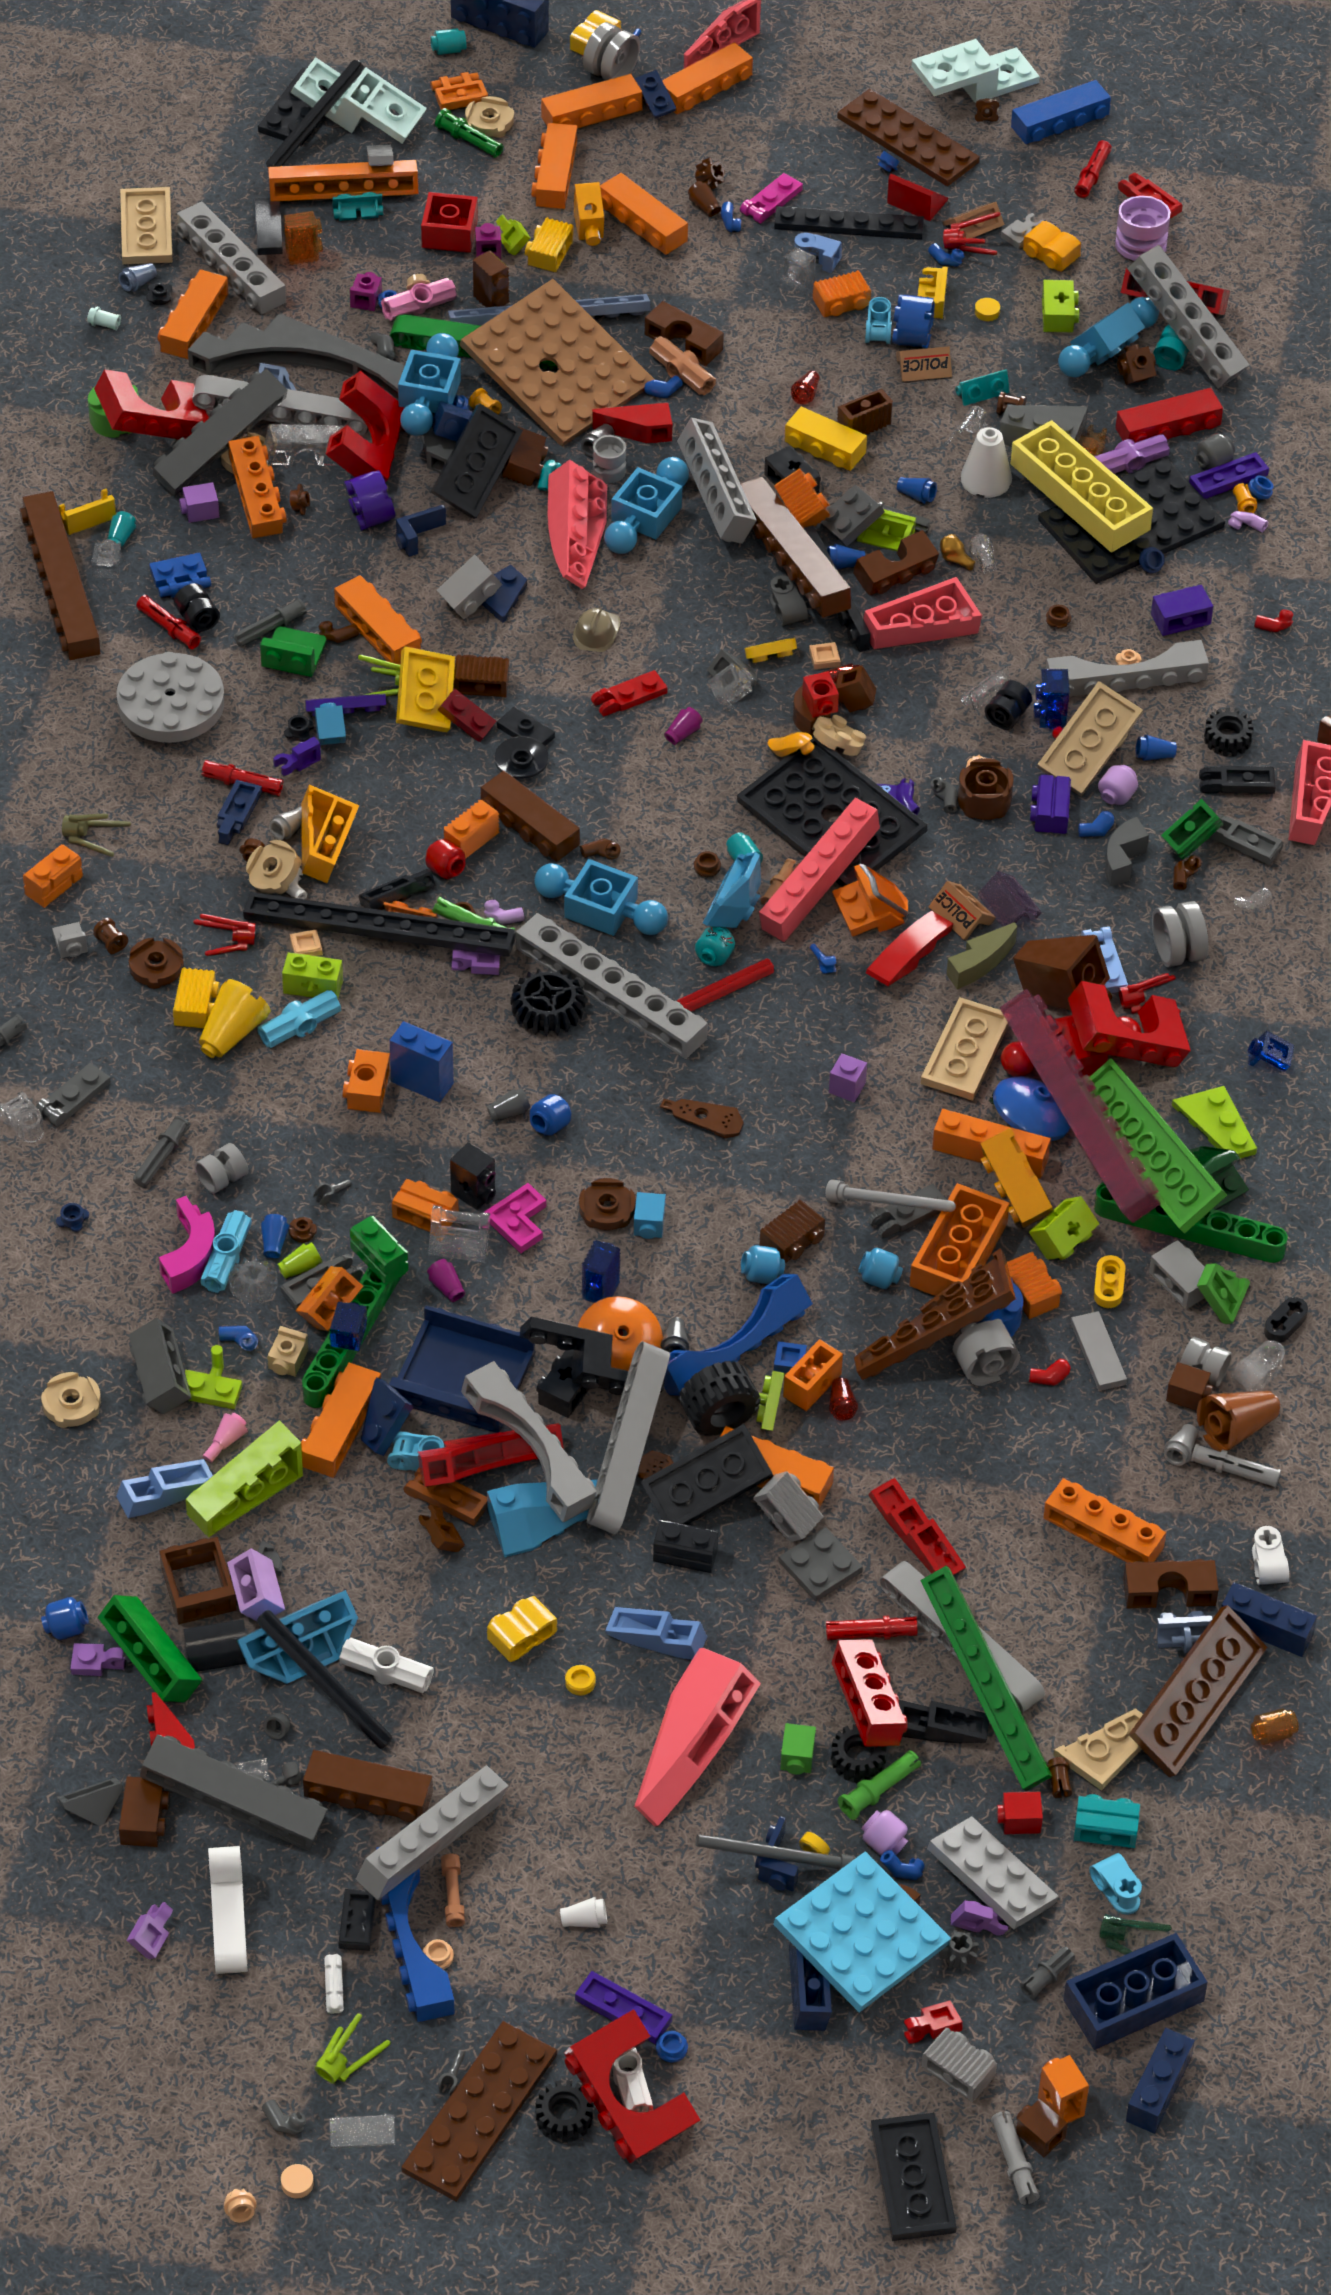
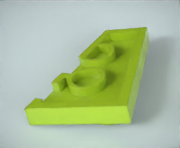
[1172,1086,1257,1159]

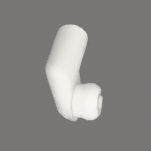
[286,867,307,899]

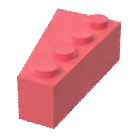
[863,577,982,649]
[1288,740,1331,845]

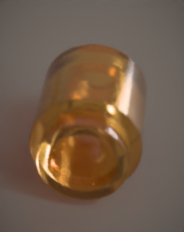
[1251,1708,1299,1745]

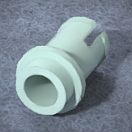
[87,307,121,331]

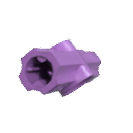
[1095,434,1170,474]

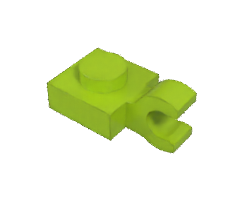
[496,214,531,255]

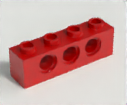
[832,1639,907,1747]

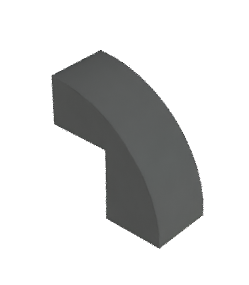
[1105,817,1149,887]

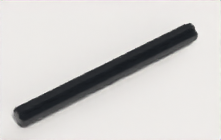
[266,60,365,167]
[257,1610,392,1749]

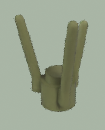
[62,813,131,857]

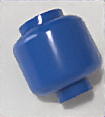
[530,1094,571,1135]
[41,1597,89,1640]

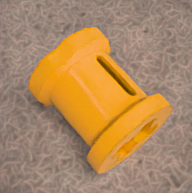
[468,388,502,415]

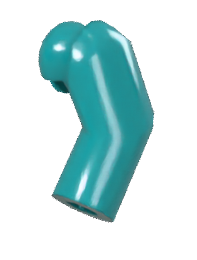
[537,460,561,491]

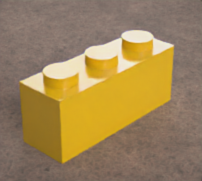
[785,406,867,471]

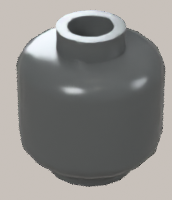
[1196,433,1235,470]

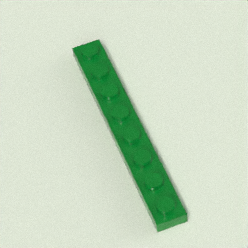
[920,1566,1053,1791]

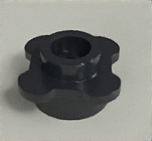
[146,283,173,305]
[284,715,314,741]

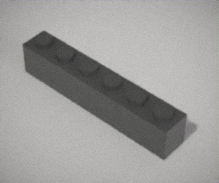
[153,368,288,496]
[140,1734,327,1851]

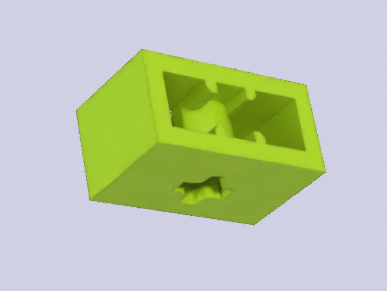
[1042,280,1079,332]
[282,952,343,999]
[1029,1196,1099,1260]

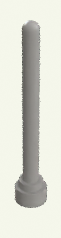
[826,1179,956,1212]

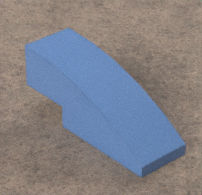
[116,1459,213,1518]
[605,1607,707,1660]

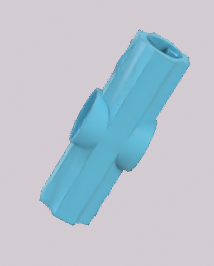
[257,990,341,1048]
[201,1210,252,1293]

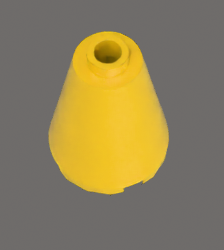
[199,979,271,1058]

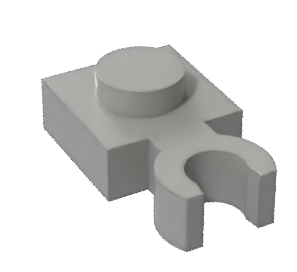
[1001,213,1044,249]

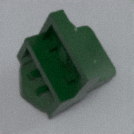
[1190,1146,1249,1210]

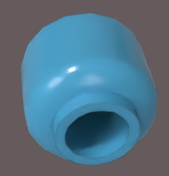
[741,1245,785,1284]
[858,1248,903,1289]

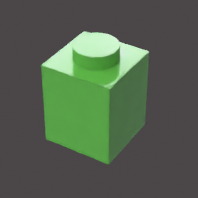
[780,1723,816,1774]

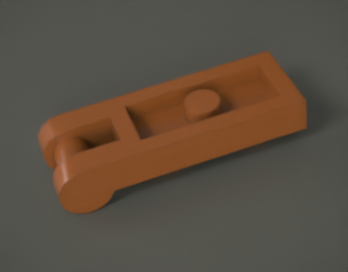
[403,1466,487,1526]

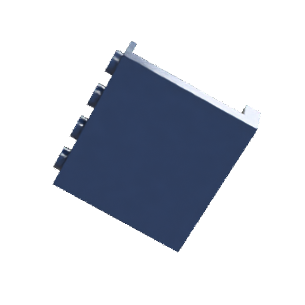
[389,1306,535,1433]

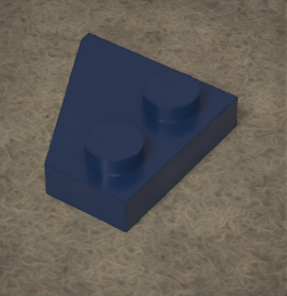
[481,565,527,623]
[361,1377,414,1456]

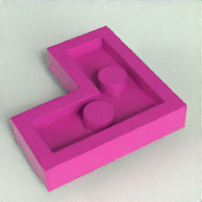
[484,1183,546,1253]

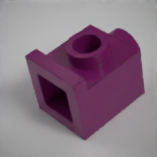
[475,223,501,260]
[350,272,382,311]

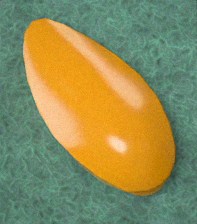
[767,732,814,757]

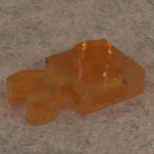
[1078,424,1107,457]

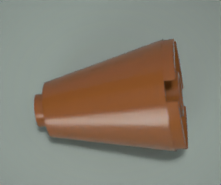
[1197,1391,1280,1452]

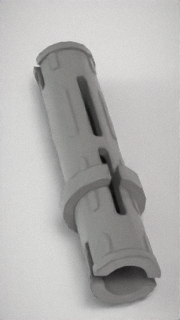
[1191,1444,1281,1488]
[991,2111,1040,2205]

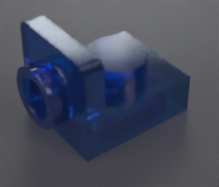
[1248,1030,1295,1072]

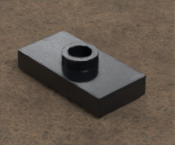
[497,707,555,746]
[338,1889,376,1951]

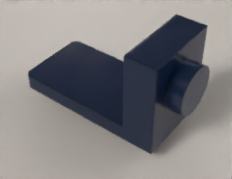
[634,70,676,119]
[396,505,446,557]
[755,1816,799,1891]

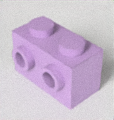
[227,1548,285,1621]

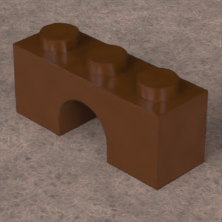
[644,301,724,367]
[853,530,939,596]
[1123,1559,1219,1609]

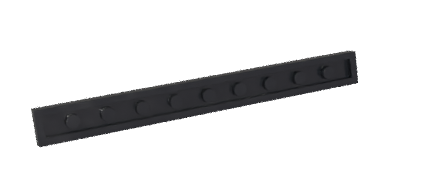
[243,892,516,957]

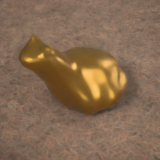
[940,534,976,571]

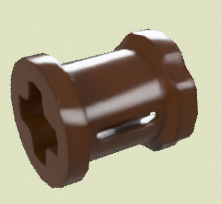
[996,391,1027,415]
[93,918,129,954]

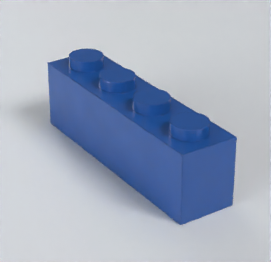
[1011,80,1111,144]

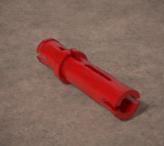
[1074,140,1112,198]
[136,595,201,649]
[201,760,284,796]
[826,1615,918,1641]

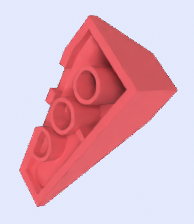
[684,0,761,69]

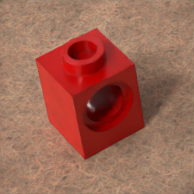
[802,671,839,718]

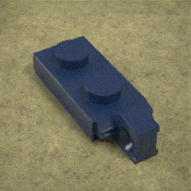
[217,780,262,845]

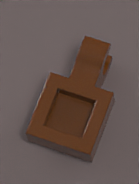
[418,1504,465,1552]

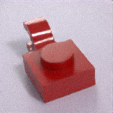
[904,2000,963,2044]

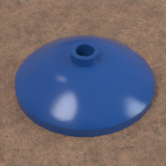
[993,1077,1072,1141]

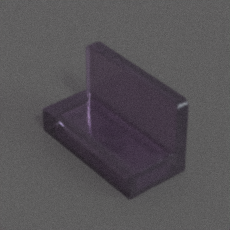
[978,871,1042,927]

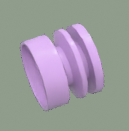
[1115,196,1171,261]

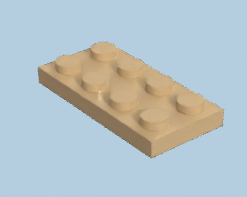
[120,187,173,264]
[1037,681,1143,797]
[921,997,1012,1101]

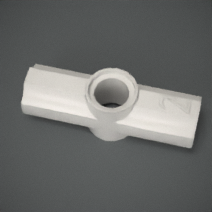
[339,1638,434,1693]
[612,2048,653,2112]

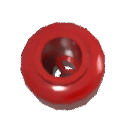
[425,839,466,879]

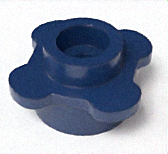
[56,1203,89,1232]

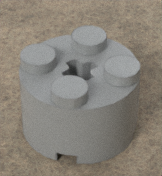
[953,1319,1020,1386]

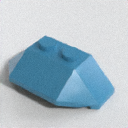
[703,852,761,928]
[237,1590,358,1684]

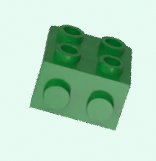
[260,627,327,677]

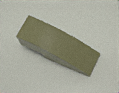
[947,922,1017,990]

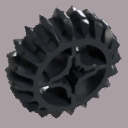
[510,967,586,1037]

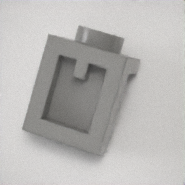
[52,922,88,958]

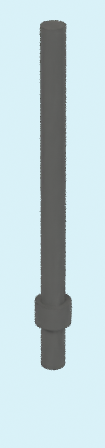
[695,1834,854,1872]

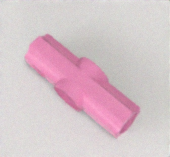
[381,278,457,321]

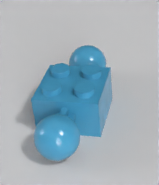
[1058,297,1159,378]
[398,333,461,436]
[604,457,689,554]
[534,859,668,936]

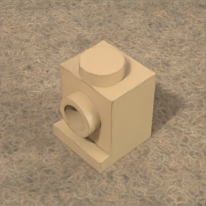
[267,1326,308,1376]

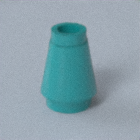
[106,511,136,551]

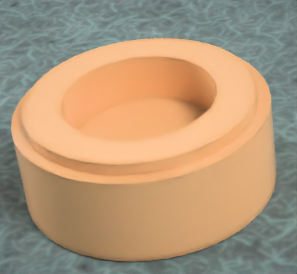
[281,2164,314,2198]

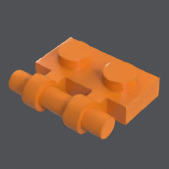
[430,72,488,110]

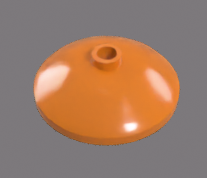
[577,1296,663,1371]

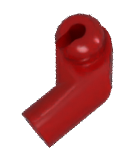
[1254,609,1293,632]

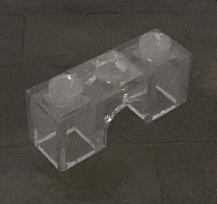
[264,424,344,466]

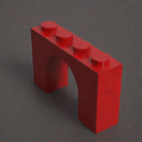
[1121,268,1230,315]
[94,369,209,440]
[326,371,404,482]
[1068,981,1191,1067]
[564,2009,701,2164]

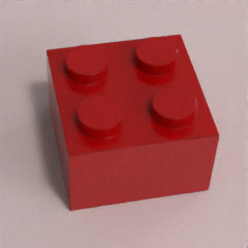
[421,192,478,253]

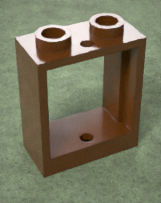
[159,1537,237,1625]

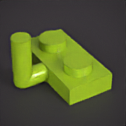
[185,1345,243,1410]
[756,1371,784,1431]

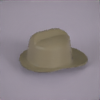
[573,608,621,652]

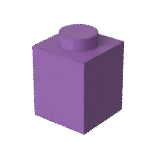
[179,482,219,523]
[829,1053,867,1102]

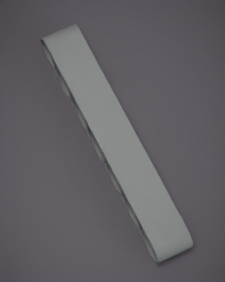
[192,375,367,435]
[587,1341,670,1534]
[879,1561,1045,1714]

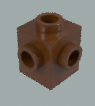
[1117,344,1157,385]

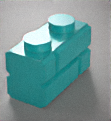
[1073,1794,1140,1848]

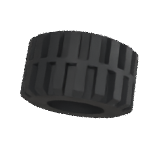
[679,1361,760,1436]

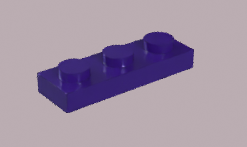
[1189,452,1269,499]
[305,693,386,716]
[575,1971,672,2044]

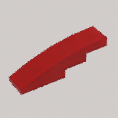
[866,911,954,986]
[868,1477,966,1576]

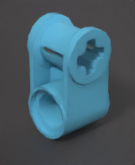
[865,297,892,344]
[387,1431,444,1471]
[1089,1853,1142,1915]

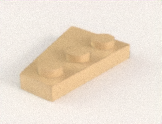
[1054,1709,1143,1791]

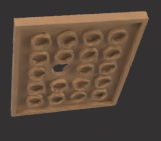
[460,279,655,447]

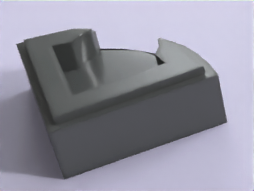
[257,1541,282,1576]

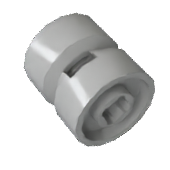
[593,435,626,483]
[194,1143,248,1194]
[1180,1336,1232,1387]

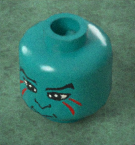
[695,926,735,966]

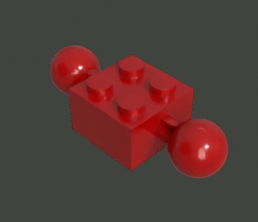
[1001,1015,1142,1085]

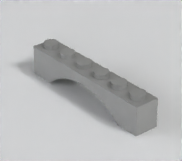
[1045,640,1209,699]
[461,1361,597,1522]

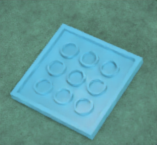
[773,1851,951,2013]

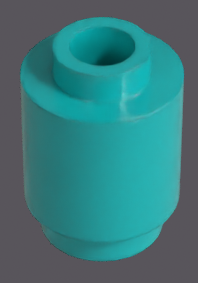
[430,28,467,55]
[726,832,763,865]

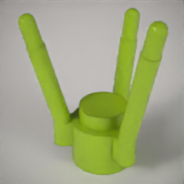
[358,655,400,696]
[315,2013,391,2084]

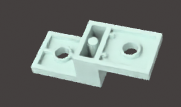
[911,39,1040,103]
[291,57,427,144]

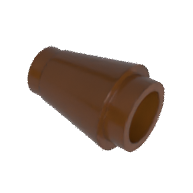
[688,181,721,217]

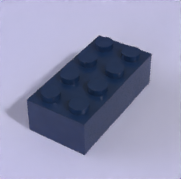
[451,0,549,48]
[1063,1933,1208,2050]

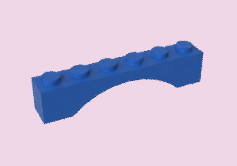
[664,1274,813,1396]
[376,1846,455,2022]

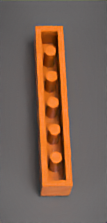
[268,160,418,202]

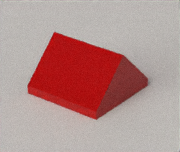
[887,174,949,221]

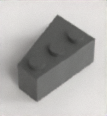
[1000,405,1088,446]

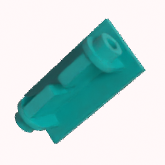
[332,192,383,221]
[955,369,1010,406]

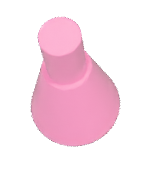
[203,1413,248,1463]

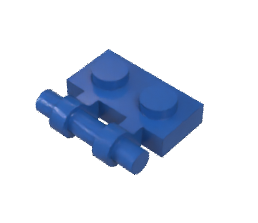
[149,553,211,598]

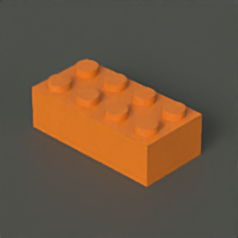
[910,1183,1010,1296]

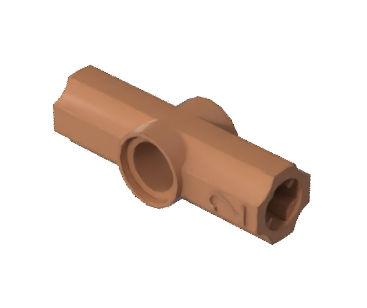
[649,336,716,395]

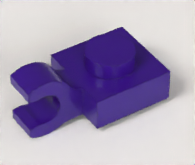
[273,737,321,776]

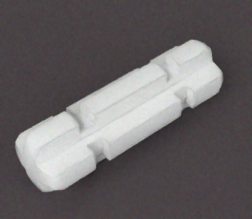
[324,1954,344,2014]

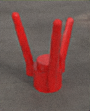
[943,212,1001,255]
[193,914,255,956]
[1119,973,1181,1014]

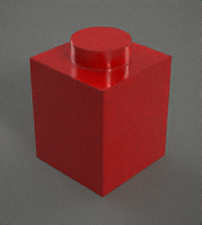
[997,1792,1043,1834]

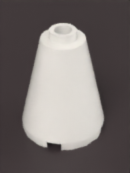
[961,427,1012,498]

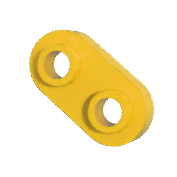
[744,638,797,663]
[1094,1255,1126,1308]

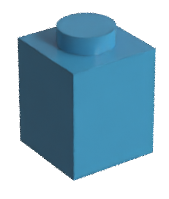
[315,703,346,745]
[634,1192,666,1239]

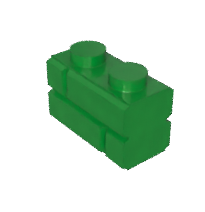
[1161,799,1223,860]
[350,1216,408,1285]

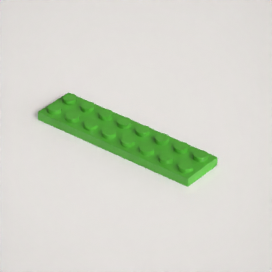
[1070,1058,1227,1234]

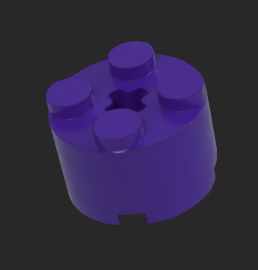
[344,470,396,531]

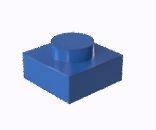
[774,1342,807,1373]

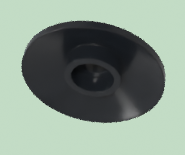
[495,736,548,779]

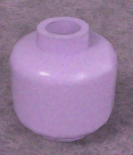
[1098,765,1138,805]
[861,1810,908,1856]

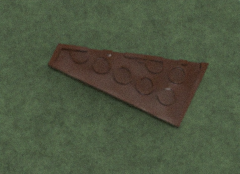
[854,1248,1016,1380]

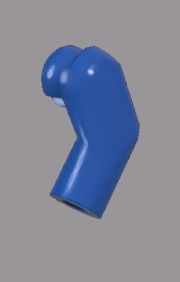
[1078,811,1115,837]
[219,1326,258,1351]
[880,1850,925,1880]

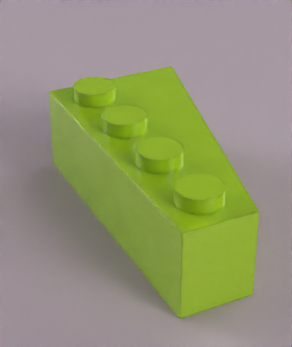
[186,1420,303,1538]

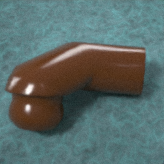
[318,621,359,643]
[580,838,621,859]
[1173,855,1202,890]

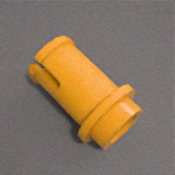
[1233,483,1257,513]

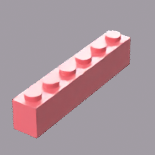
[759,797,880,942]

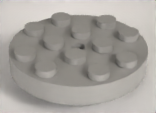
[117,652,224,743]

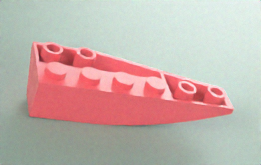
[547,460,607,589]
[634,1648,761,1827]

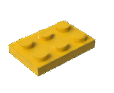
[396,646,455,732]

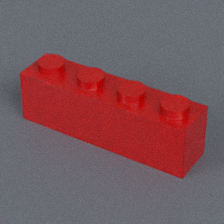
[1115,388,1223,443]

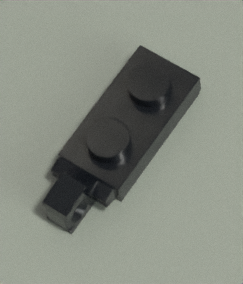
[358,869,436,910]

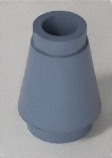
[119,263,157,292]

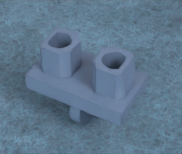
[1157,1611,1212,1653]

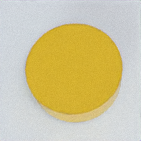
[975,298,1000,321]
[565,1665,596,1695]
[799,1832,830,1855]

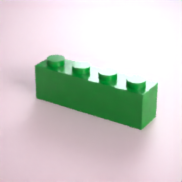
[97,1595,202,1702]

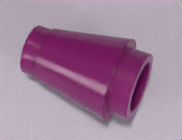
[664,707,703,745]
[427,1259,466,1303]

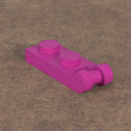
[740,173,803,224]

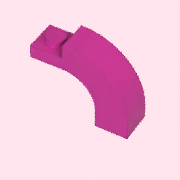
[159,1196,215,1294]

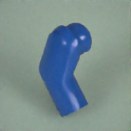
[721,202,741,233]
[928,243,965,267]
[644,376,683,398]

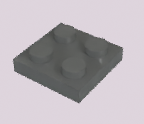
[820,484,885,547]
[779,1527,863,1602]

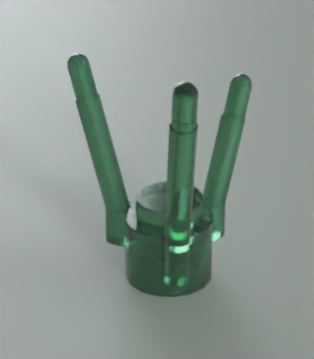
[1099,1914,1172,1955]

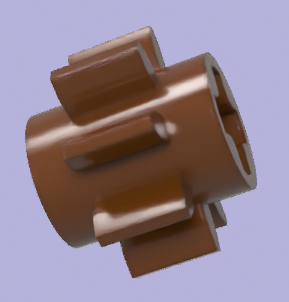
[695,157,725,190]

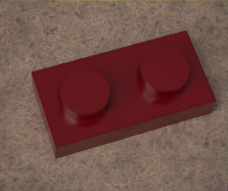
[438,688,496,742]

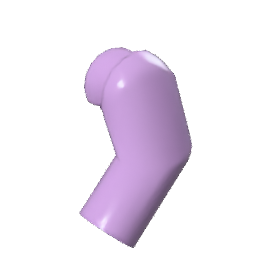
[1228,511,1268,532]
[484,900,524,925]

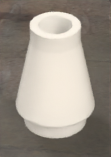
[560,1897,607,1928]

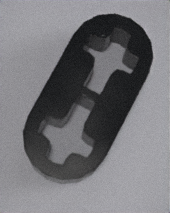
[1264,1297,1308,1343]

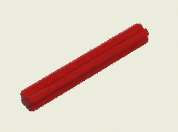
[677,958,774,1012]

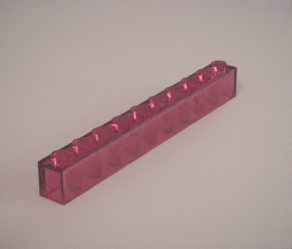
[1000,988,1161,1223]

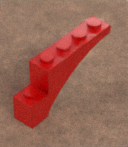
[418,1423,564,1487]

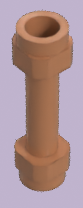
[441,1854,465,1927]

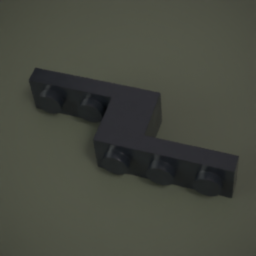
[520,1316,665,1395]

